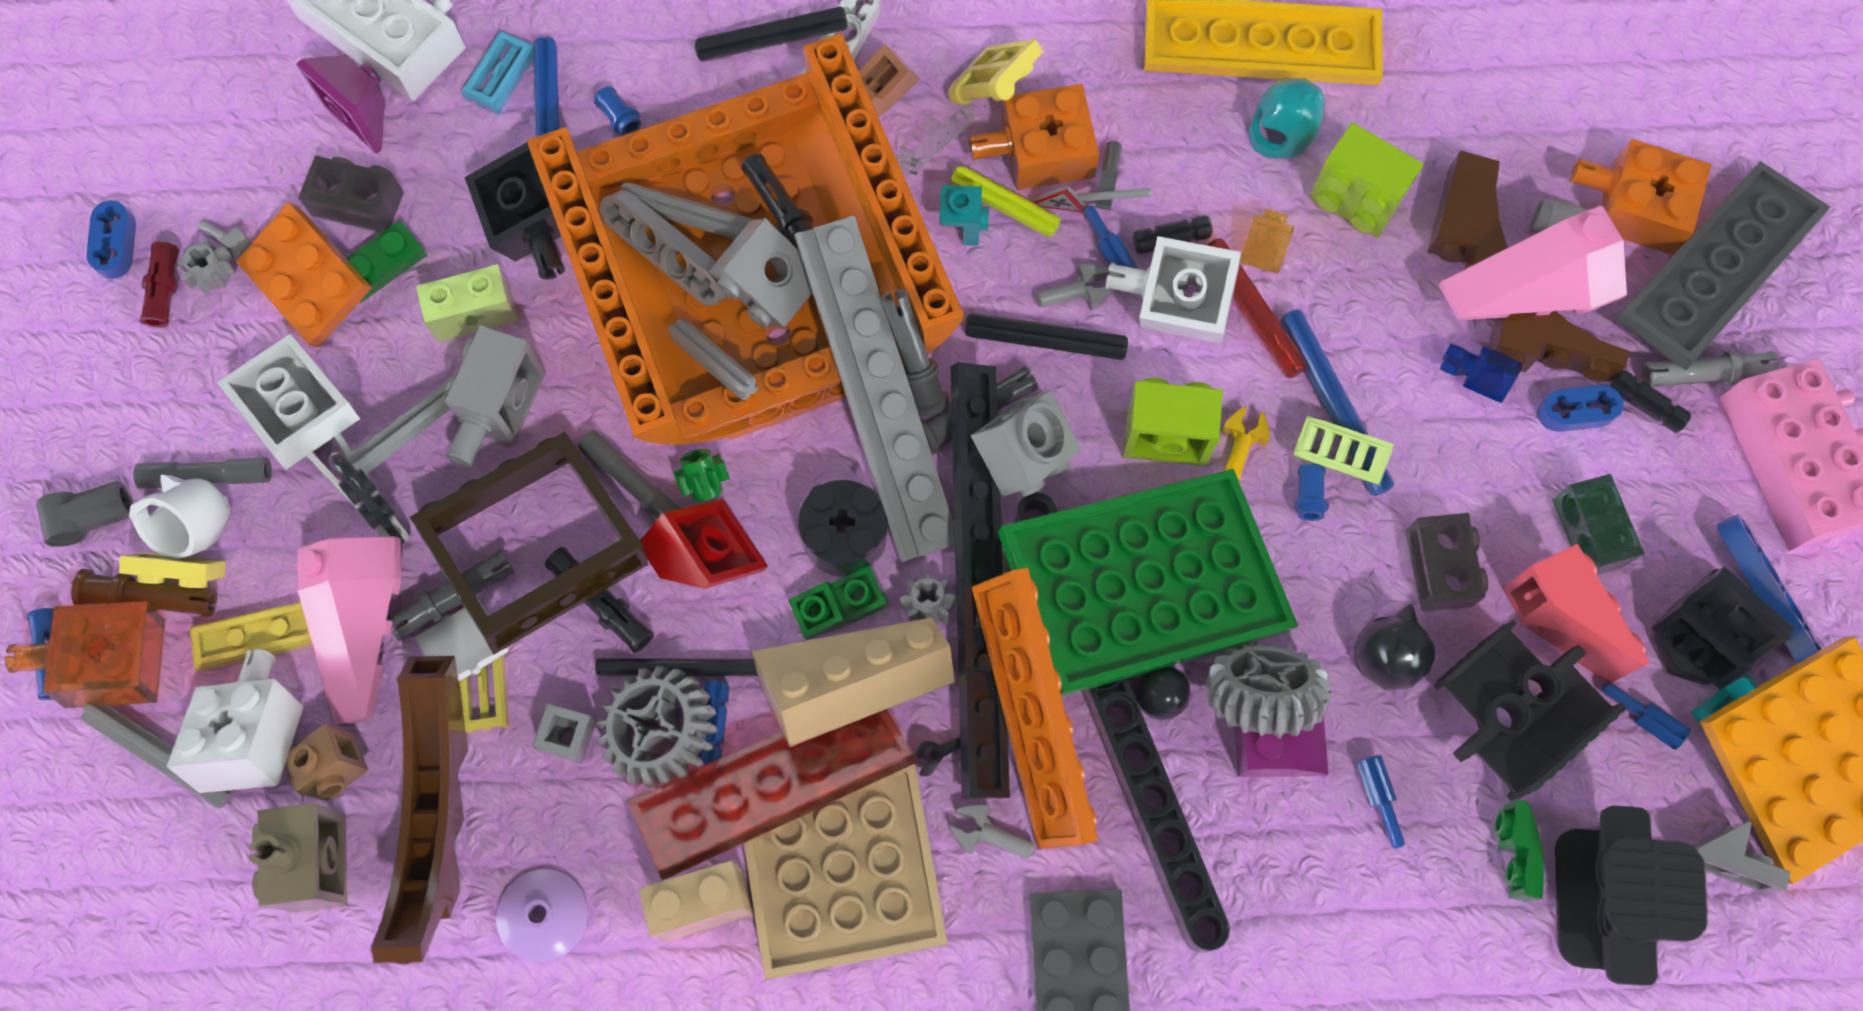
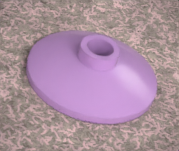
[496,869,589,963]

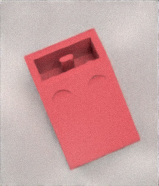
[1502,544,1650,683]

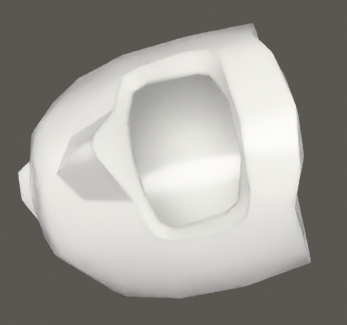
[129,475,231,560]

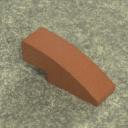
[859,44,920,117]

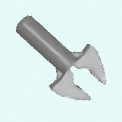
[1036,264,1113,311]
[950,805,1034,859]

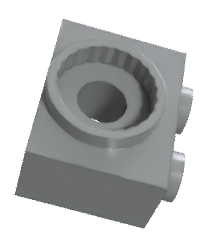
[709,218,812,328]
[971,389,1081,496]

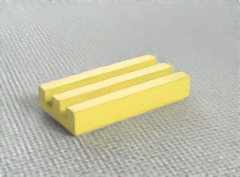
[459,655,510,734]

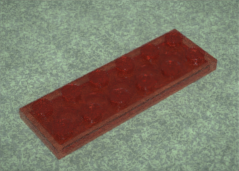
[626,709,915,881]

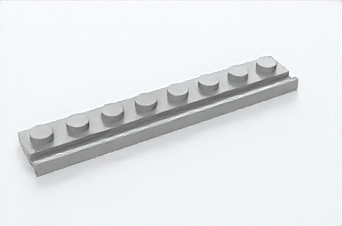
[794,215,955,563]

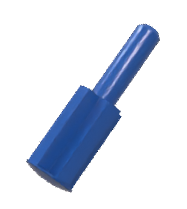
[1083,205,1138,269]
[1601,682,1691,750]
[1356,755,1405,849]

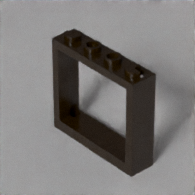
[410,432,649,655]

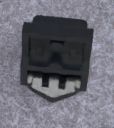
[1651,566,1795,690]

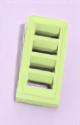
[1293,416,1394,485]

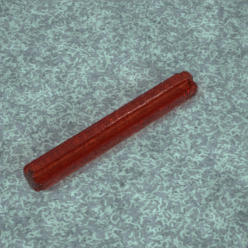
[1206,238,1307,378]

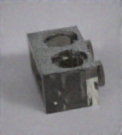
[298,155,404,233]
[1406,513,1488,612]

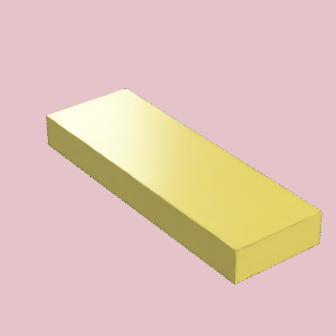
[189,602,312,672]

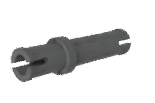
[386,549,515,641]

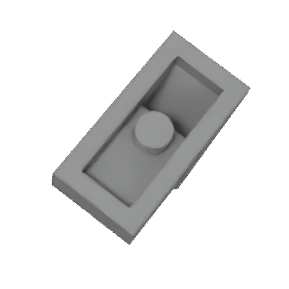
[1692,821,1790,893]

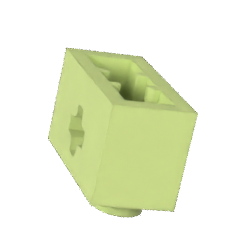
[416,264,518,343]

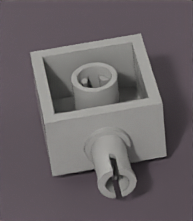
[445,325,546,468]

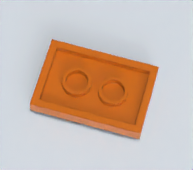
[236,202,372,347]

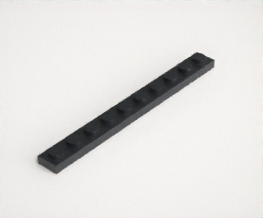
[950,362,1010,799]

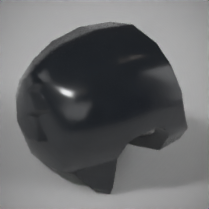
[1354,604,1435,691]

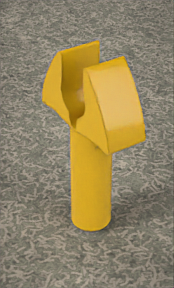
[1222,406,1270,481]

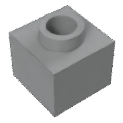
[532,703,597,764]

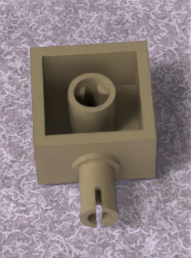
[249,803,348,912]

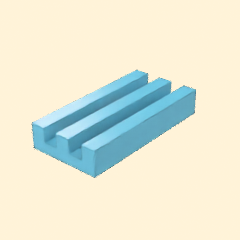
[461,31,534,114]

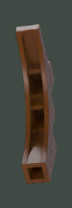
[1427,150,1630,381]
[371,656,468,965]

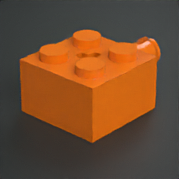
[969,83,1099,190]
[1569,139,1712,255]

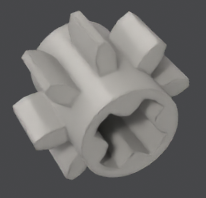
[177,240,236,295]
[901,573,955,624]

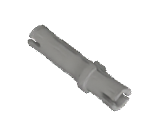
[1642,351,1779,387]

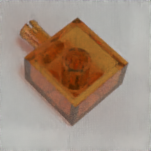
[5,601,165,708]

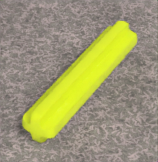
[950,166,1061,237]

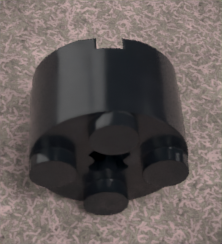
[798,480,887,577]

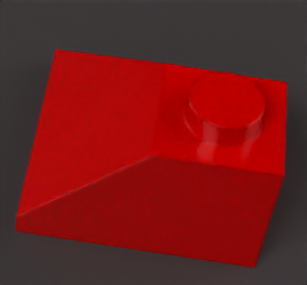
[640,499,768,589]

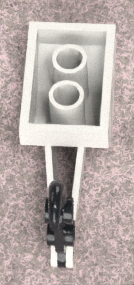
[217,334,411,545]

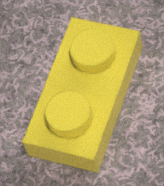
[119,552,226,588]

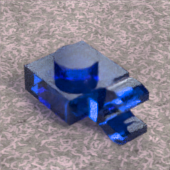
[1440,344,1523,404]

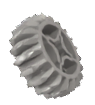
[1206,642,1331,738]
[596,666,718,789]

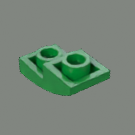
[788,565,890,640]
[1494,800,1544,903]

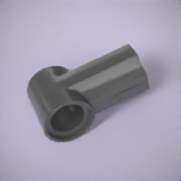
[36,480,133,547]

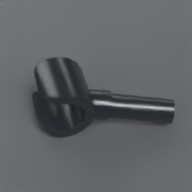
[910,736,960,777]

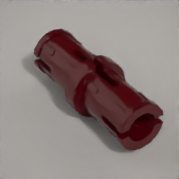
[139,241,180,328]

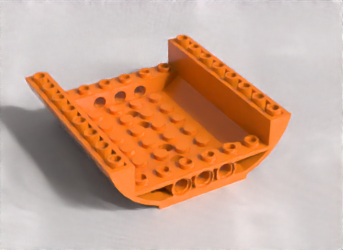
[527,33,965,445]

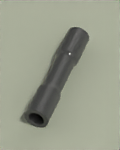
[578,430,681,521]
[133,457,272,489]

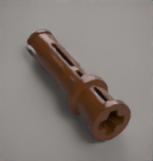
[71,569,217,617]

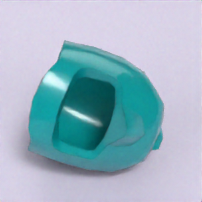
[1248,78,1325,159]

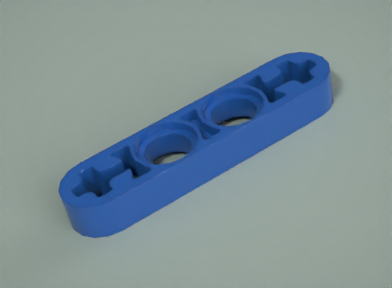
[1717,514,1822,664]

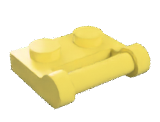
[948,39,1044,106]

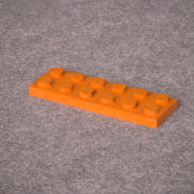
[972,567,1099,849]

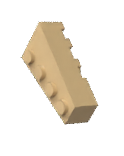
[752,617,955,747]

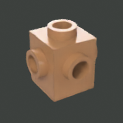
[286,724,368,801]

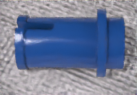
[593,86,641,136]
[1294,464,1329,521]

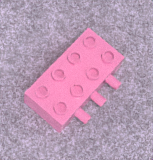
[1719,358,1863,551]

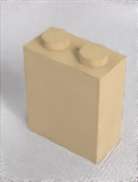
[638,860,755,942]

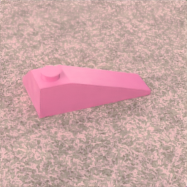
[1438,205,1627,320]
[297,536,402,727]

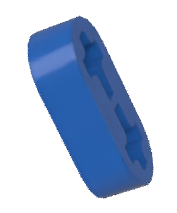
[86,200,136,279]
[1538,385,1624,432]

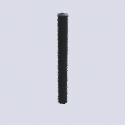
[595,658,758,676]

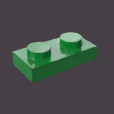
[346,220,428,303]

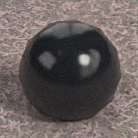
[1136,666,1191,720]

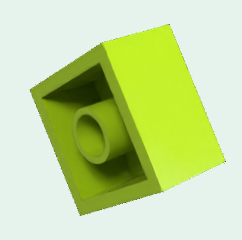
[1309,122,1424,238]
[1122,378,1223,466]

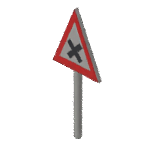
[1028,185,1152,213]

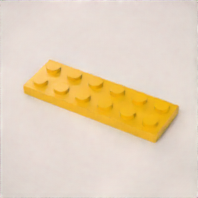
[1144,0,1383,86]

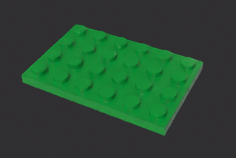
[998,469,1298,697]

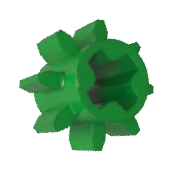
[673,449,730,502]

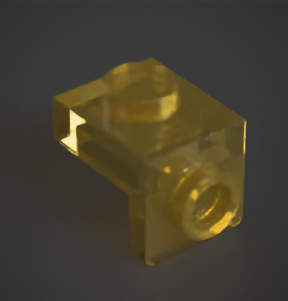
[1240,208,1295,274]

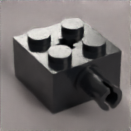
[464,142,565,280]

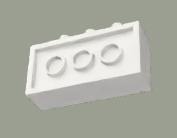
[287,0,466,102]

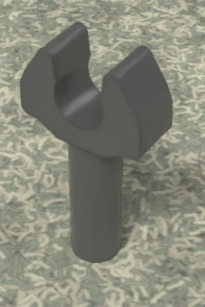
[1095,141,1122,210]

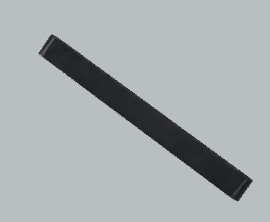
[1015,492,1230,953]

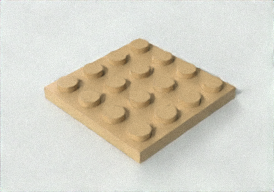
[737,762,948,980]

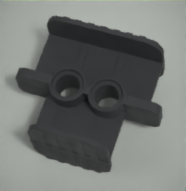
[1433,619,1626,801]
[1555,805,1708,986]

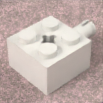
[1106,236,1241,344]
[166,649,304,793]

